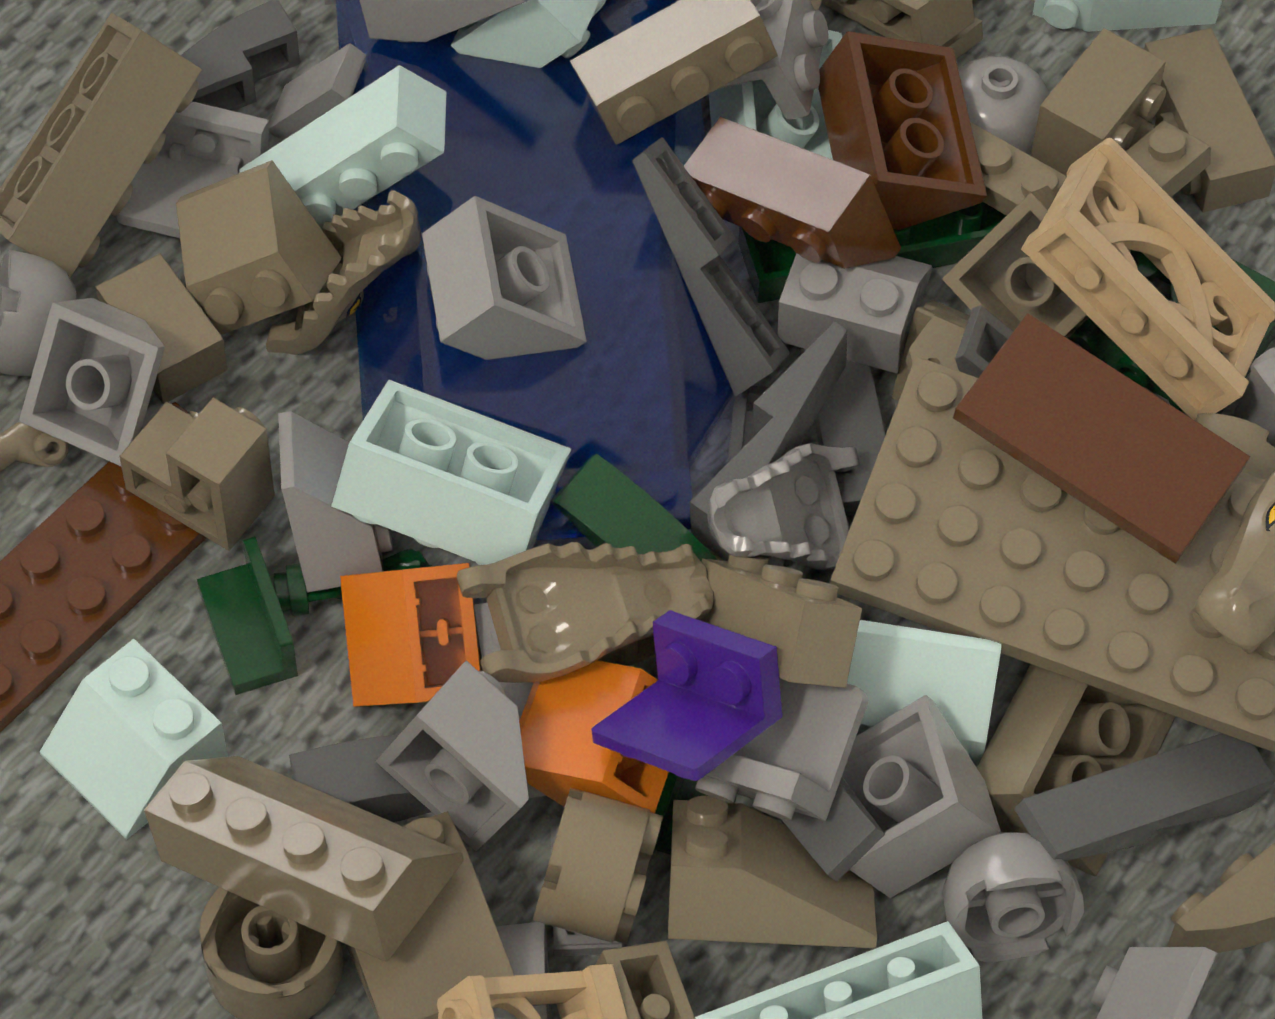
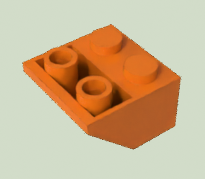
[340,562,482,706]
[519,660,669,813]

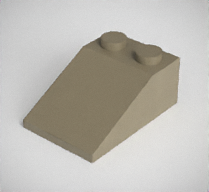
[668,796,877,948]
[346,811,514,1019]

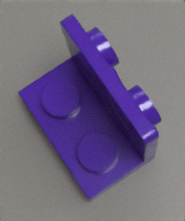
[591,610,783,781]

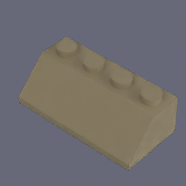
[0,12,202,278]
[977,664,1175,876]
[144,756,464,962]

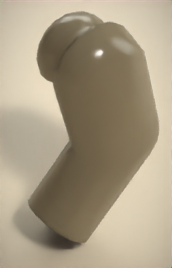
[0,422,69,472]

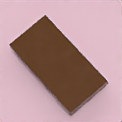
[953,313,1250,564]

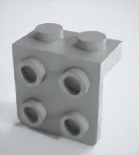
[721,0,829,120]
[116,101,269,238]
[695,678,868,821]

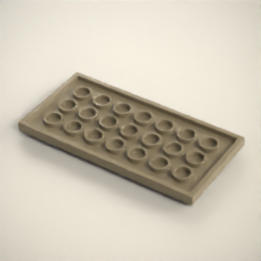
[829,356,1275,752]

